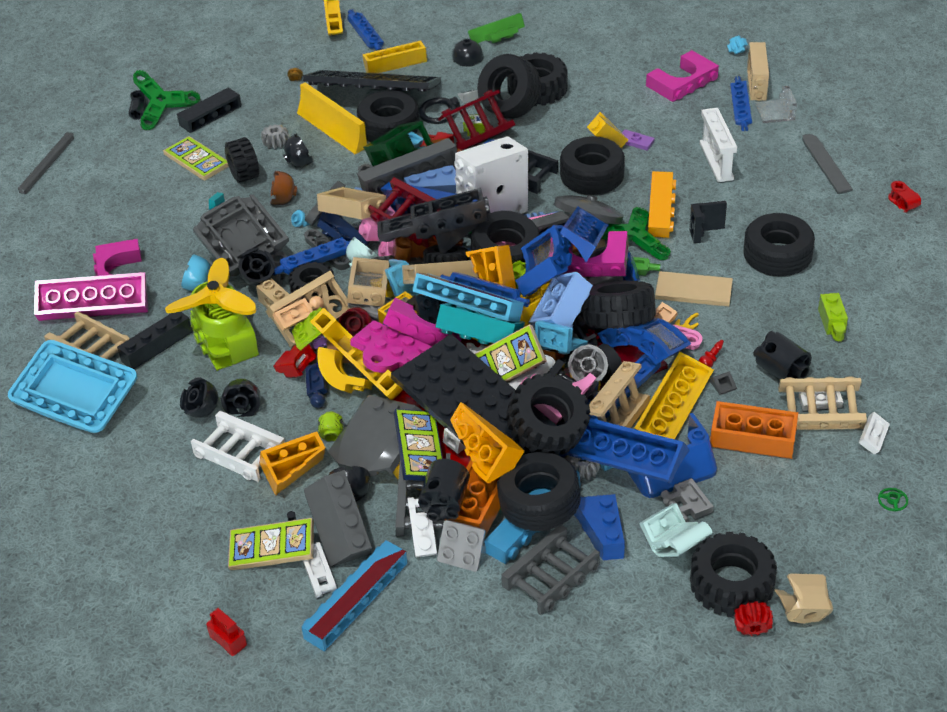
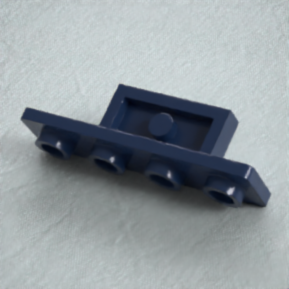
[317,212,370,246]

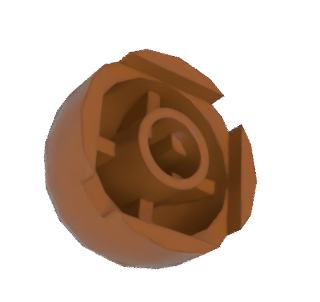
[270,171,297,205]

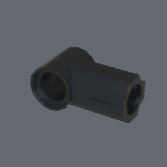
[128,90,147,120]

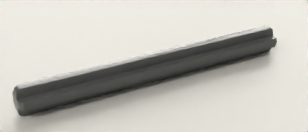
[18,132,74,194]

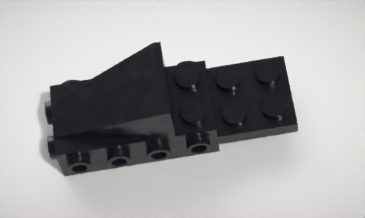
[377,188,491,254]

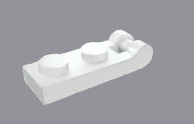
[407,497,437,558]
[303,542,337,598]

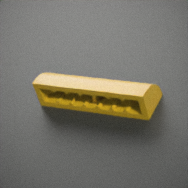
[362,40,427,73]

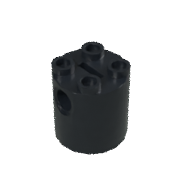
[753,331,812,380]
[418,459,470,521]

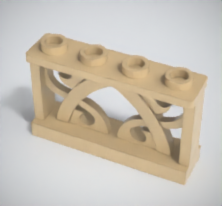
[265,271,350,348]

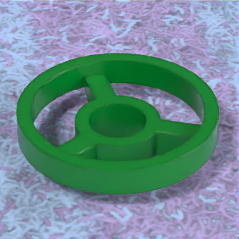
[878,488,908,511]

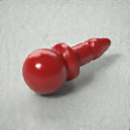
[698,340,724,368]

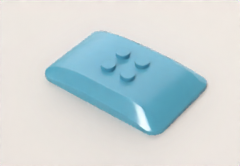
[8,340,137,433]

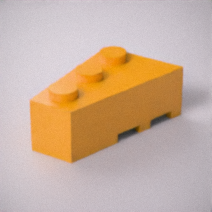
[465,245,516,289]
[259,431,325,495]

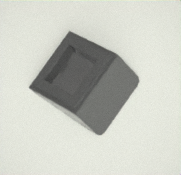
[709,371,737,395]

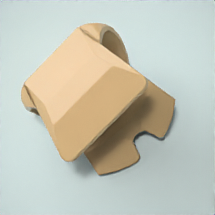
[775,574,833,624]

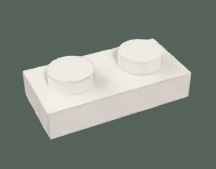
[798,391,843,411]
[859,412,890,454]

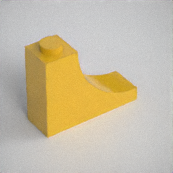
[587,112,628,148]

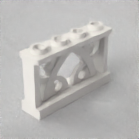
[700,108,737,182]

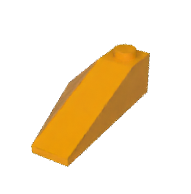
[450,402,524,483]

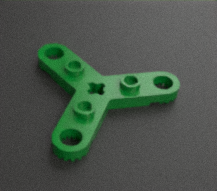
[133,70,200,130]
[601,207,671,260]

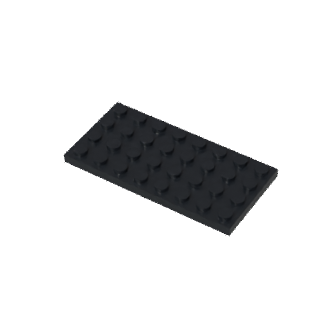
[303,70,441,92]
[391,334,557,455]

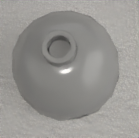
[568,345,608,382]

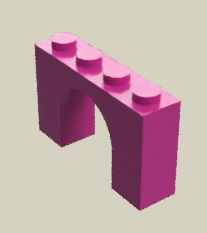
[646,50,719,102]
[550,231,629,277]
[93,239,142,276]

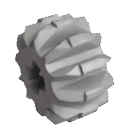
[261,124,289,150]
[566,455,600,482]

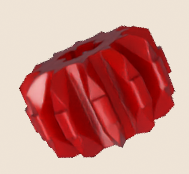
[734,601,773,636]

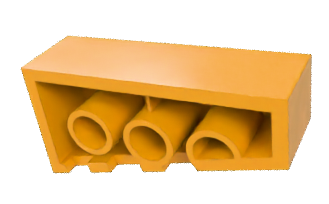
[648,171,676,238]

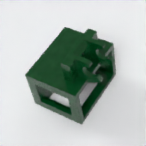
[363,121,433,167]

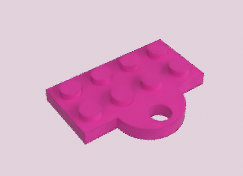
[351,320,432,373]

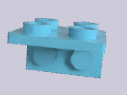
[384,259,419,297]
[535,320,588,354]

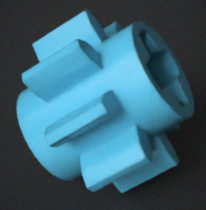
[727,36,748,55]

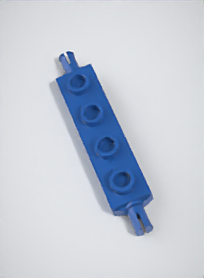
[347,9,384,51]
[730,76,752,131]
[274,237,357,276]
[440,272,530,307]

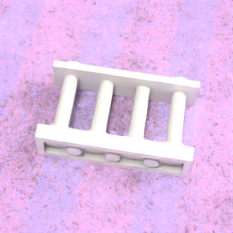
[191,411,285,482]

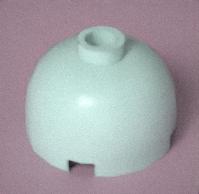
[346,237,380,267]

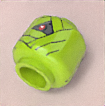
[318,411,344,441]

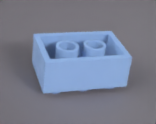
[528,272,593,328]

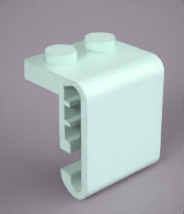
[639,503,713,557]

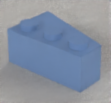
[404,165,456,193]

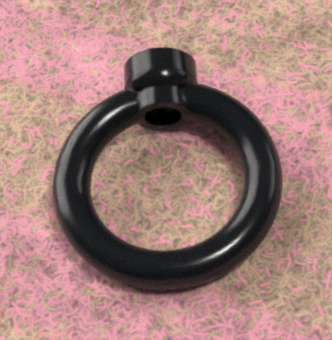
[419,96,460,124]

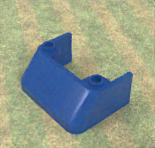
[627,413,717,498]

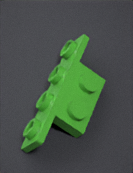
[468,13,525,43]

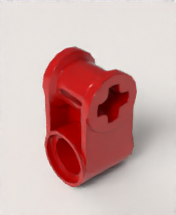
[888,181,921,212]

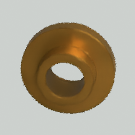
[287,68,303,81]

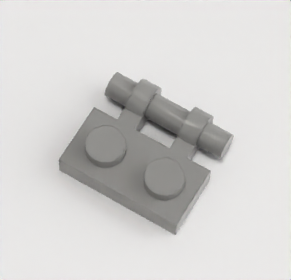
[661,478,714,522]

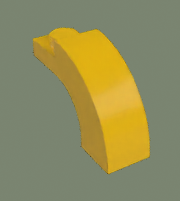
[324,0,343,35]
[317,347,373,394]

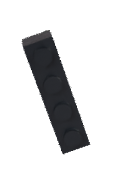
[177,87,242,133]
[117,311,192,369]

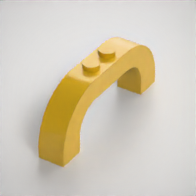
[310,308,403,400]

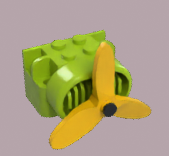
[165,258,259,371]

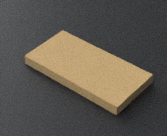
[655,271,733,307]

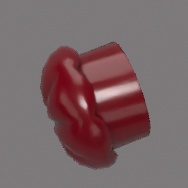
[339,307,372,337]

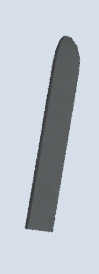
[802,134,853,194]

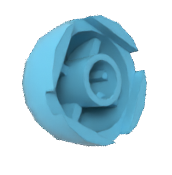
[181,254,211,291]

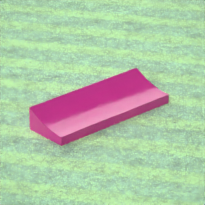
[34,272,149,321]

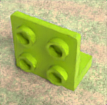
[292,307,328,350]

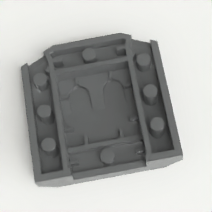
[193,195,289,276]
[328,395,423,476]

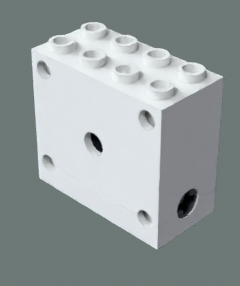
[454,136,528,214]

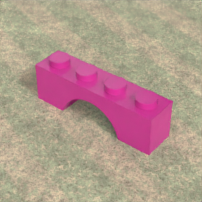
[382,298,462,346]

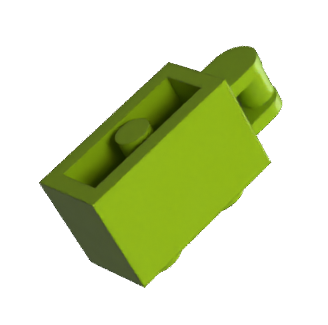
[818,293,848,341]

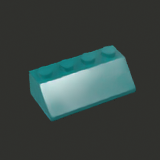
[435,303,525,345]

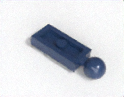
[305,363,328,408]

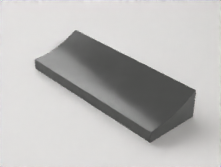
[357,138,457,194]

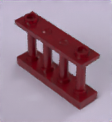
[438,89,515,151]
[368,177,441,248]

